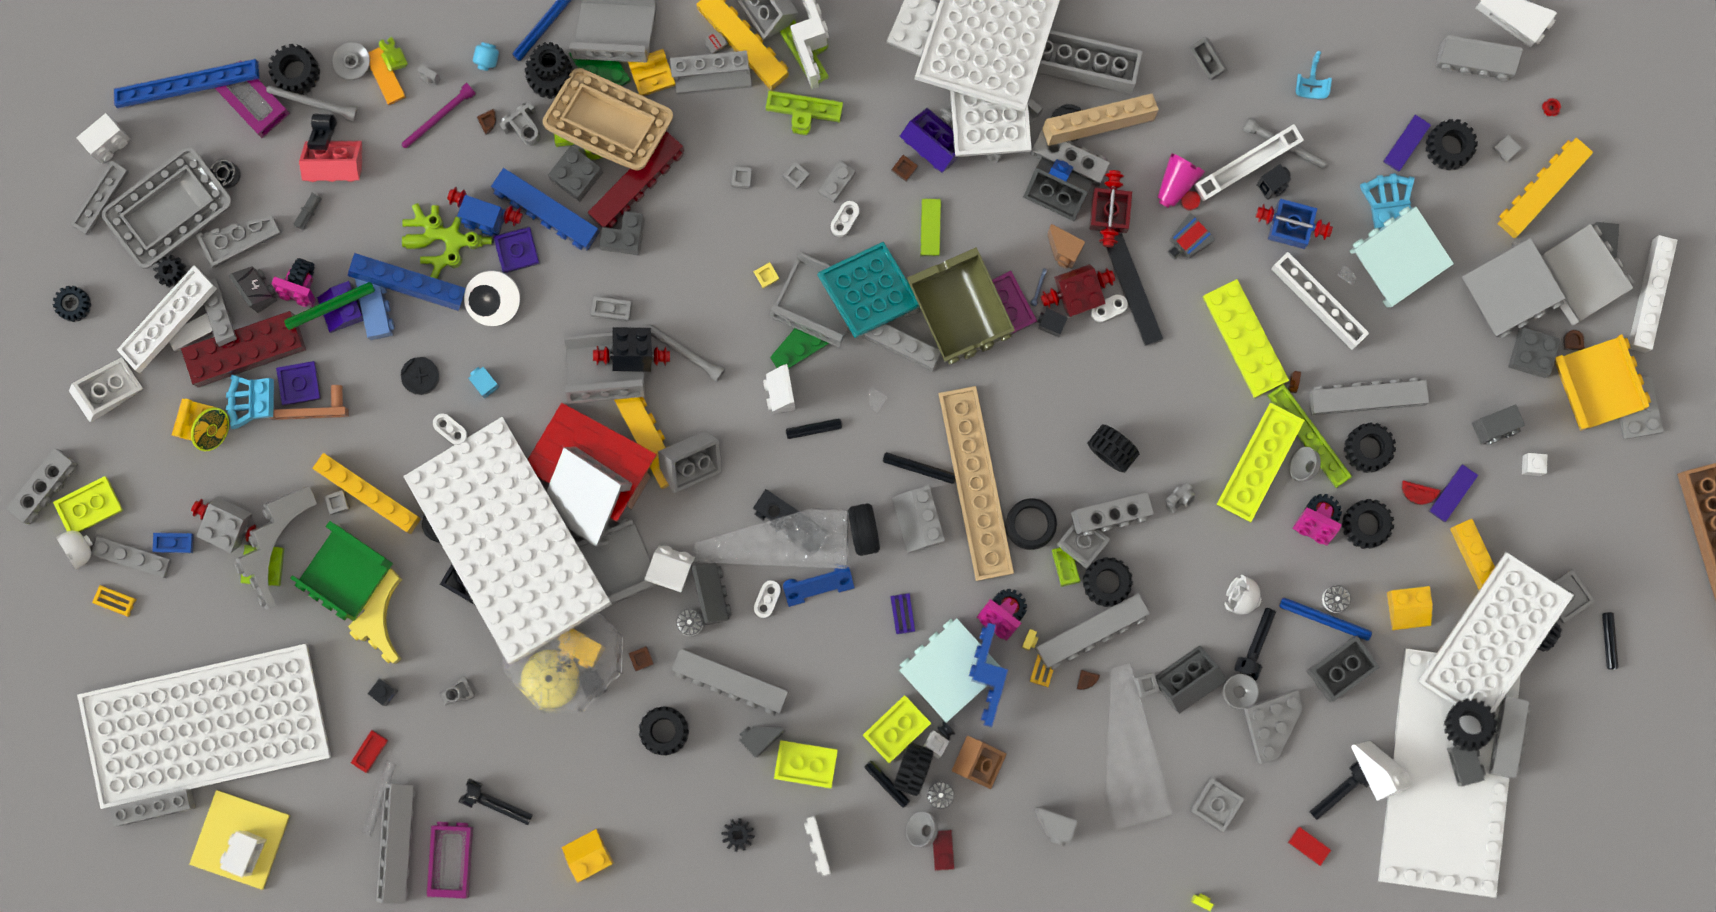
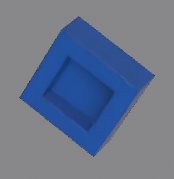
[1049,159,1073,181]

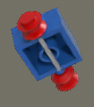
[447,187,523,237]
[1255,199,1333,249]

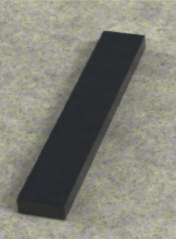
[1106,233,1163,346]

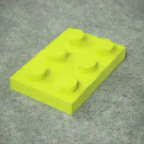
[53,476,123,532]
[863,695,931,763]
[774,740,838,788]

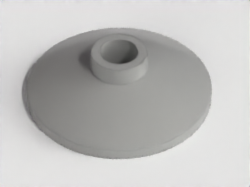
[332,42,370,80]

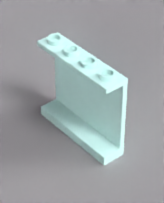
[1349,206,1454,307]
[899,619,1001,723]

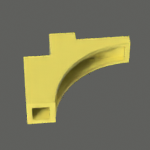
[348,568,402,664]

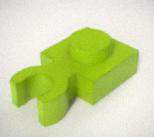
[379,37,408,71]

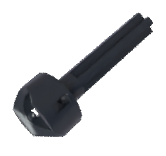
[1234,607,1276,681]
[1309,760,1369,820]
[458,778,533,825]

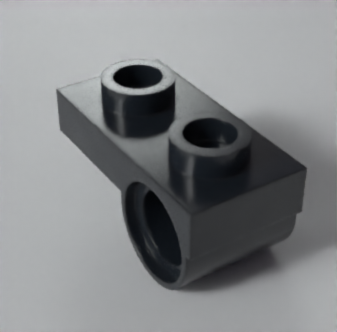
[307,114,337,150]

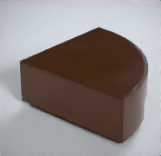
[477,109,496,135]
[1289,371,1301,393]
[1076,670,1100,690]

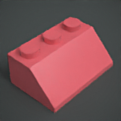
[299,141,362,182]

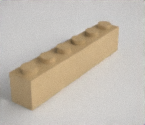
[1042,93,1159,146]

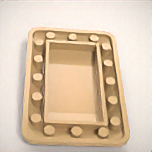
[543,68,673,170]

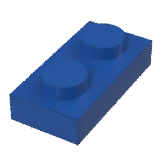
[152,533,194,553]

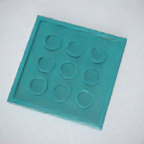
[817,241,919,338]

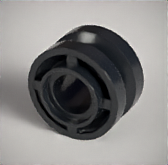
[210,159,241,188]

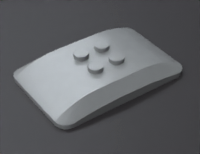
[102,148,232,268]

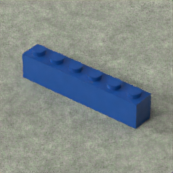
[491,167,600,251]
[348,253,466,311]

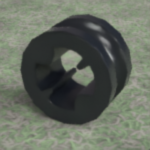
[937,722,956,740]

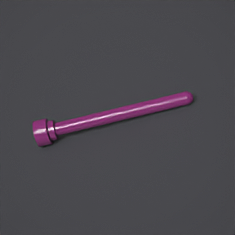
[402,82,476,148]

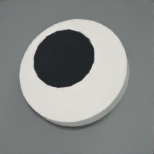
[464,270,520,326]

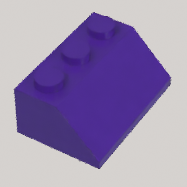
[899,108,958,173]

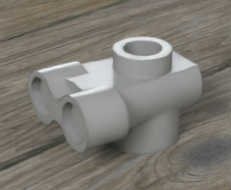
[1166,483,1196,513]
[440,676,474,706]

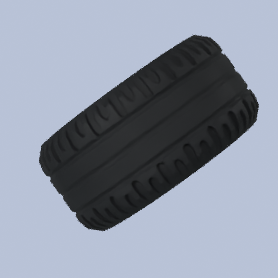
[1006,498,1057,550]
[848,503,880,556]

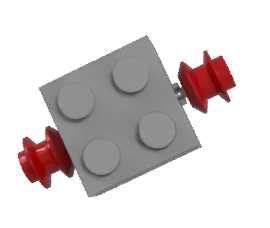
[191,497,256,553]

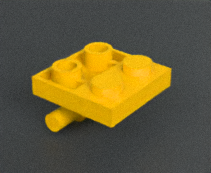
[628,49,676,96]
[172,399,217,441]

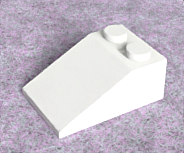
[69,357,143,422]
[763,364,796,414]
[1351,741,1412,800]

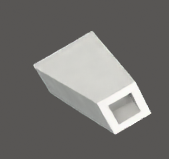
[1476,0,1557,48]

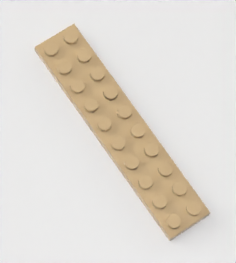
[938,386,1014,581]

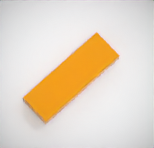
[368,47,406,105]

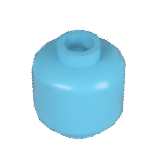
[473,42,499,71]

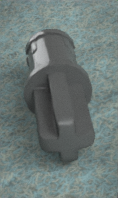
[294,192,322,230]

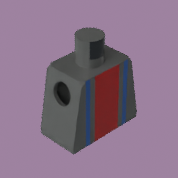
[1167,213,1215,260]

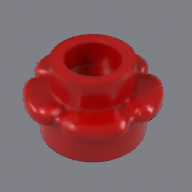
[1542,98,1561,116]

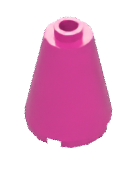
[1157,153,1205,208]

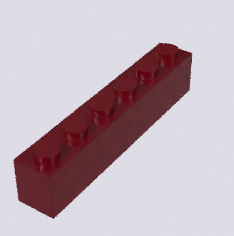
[588,131,684,228]

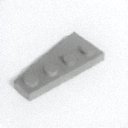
[196,216,281,268]

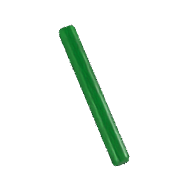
[284,282,375,330]

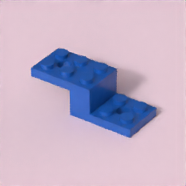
[969,623,1008,727]

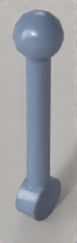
[1031,268,1047,306]

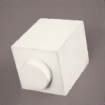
[1522,453,1548,476]

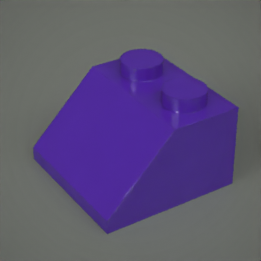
[317,281,364,333]

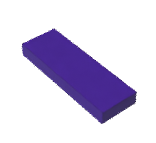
[1383,114,1431,172]
[1429,464,1478,522]

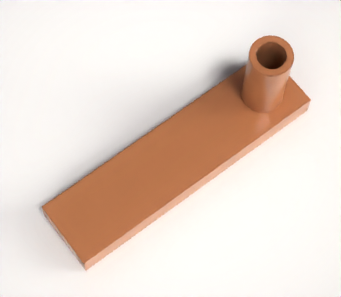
[269,385,349,420]

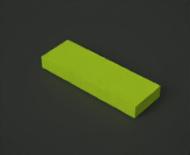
[920,199,941,256]

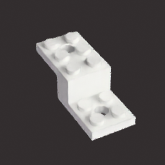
[790,0,829,89]

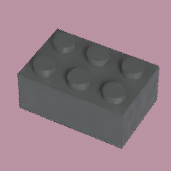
[1307,636,1380,702]

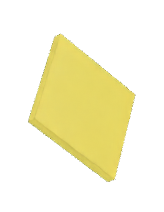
[189,790,290,890]

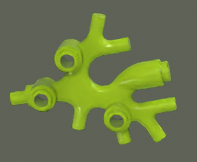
[402,203,492,279]

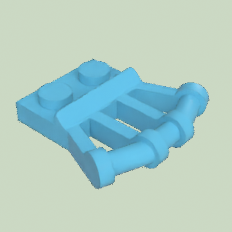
[1360,173,1415,229]
[226,374,274,429]

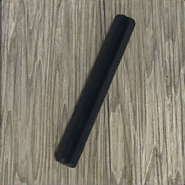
[883,452,956,484]

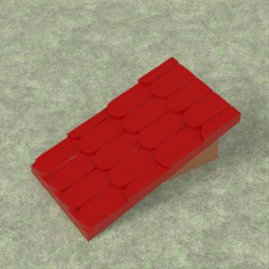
[528,403,657,522]

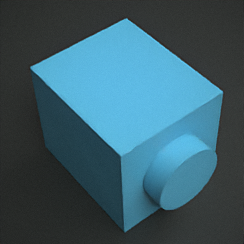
[468,367,500,398]

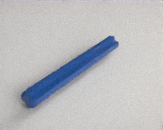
[512,0,571,61]
[1279,598,1372,641]

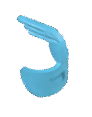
[1296,51,1332,99]

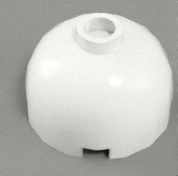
[56,531,93,570]
[1225,575,1261,615]

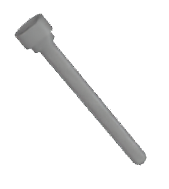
[266,86,358,122]
[1242,117,1327,168]
[645,324,725,382]

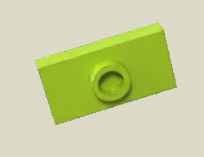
[1051,548,1080,587]

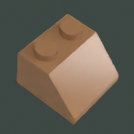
[1047,224,1085,269]
[951,736,1007,789]

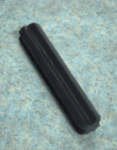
[786,418,842,439]
[1602,612,1618,670]
[865,761,910,808]

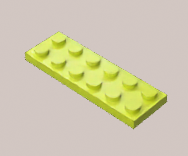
[1203,279,1289,398]
[1216,403,1305,523]

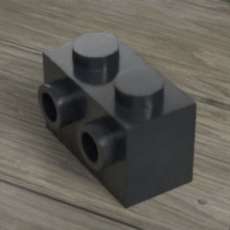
[1256,164,1291,200]

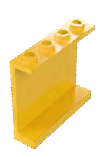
[1555,334,1651,431]

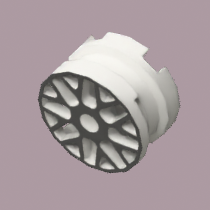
[1322,585,1351,613]
[676,609,704,636]
[927,782,954,809]

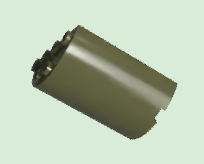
[907,247,1015,365]

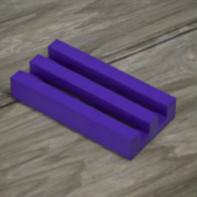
[890,593,915,634]

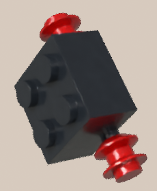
[593,327,670,372]

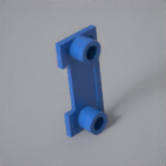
[783,564,855,607]

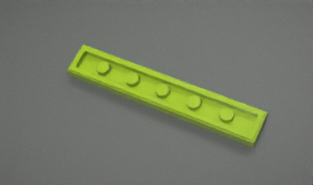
[1268,384,1352,488]

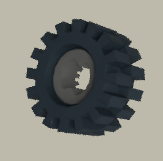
[53,286,91,322]

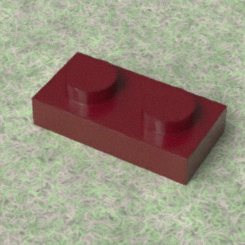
[933,830,954,871]

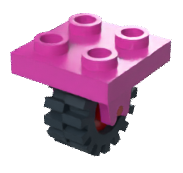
[271,258,316,307]
[1292,494,1342,546]
[976,589,1027,641]

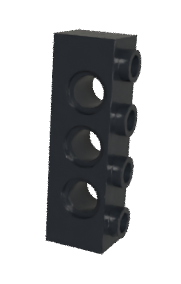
[753,489,830,553]

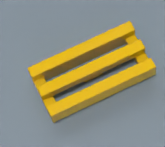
[92,585,137,617]
[1029,655,1054,687]

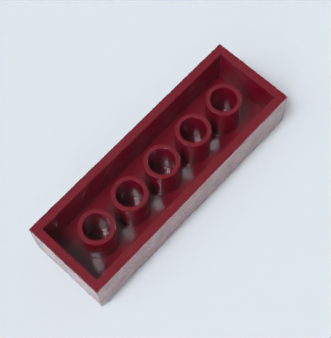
[181,311,306,388]

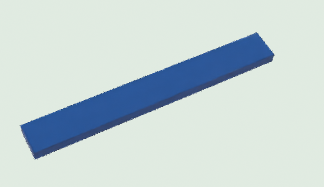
[114,59,259,109]

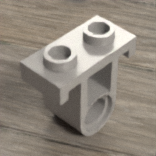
[499,102,540,146]

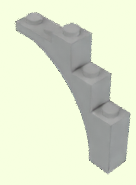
[235,486,317,609]

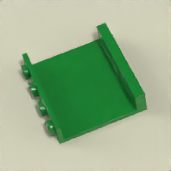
[290,520,393,621]

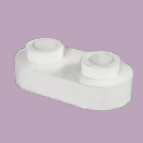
[831,201,859,237]
[1091,294,1128,323]
[433,414,468,445]
[754,581,781,618]

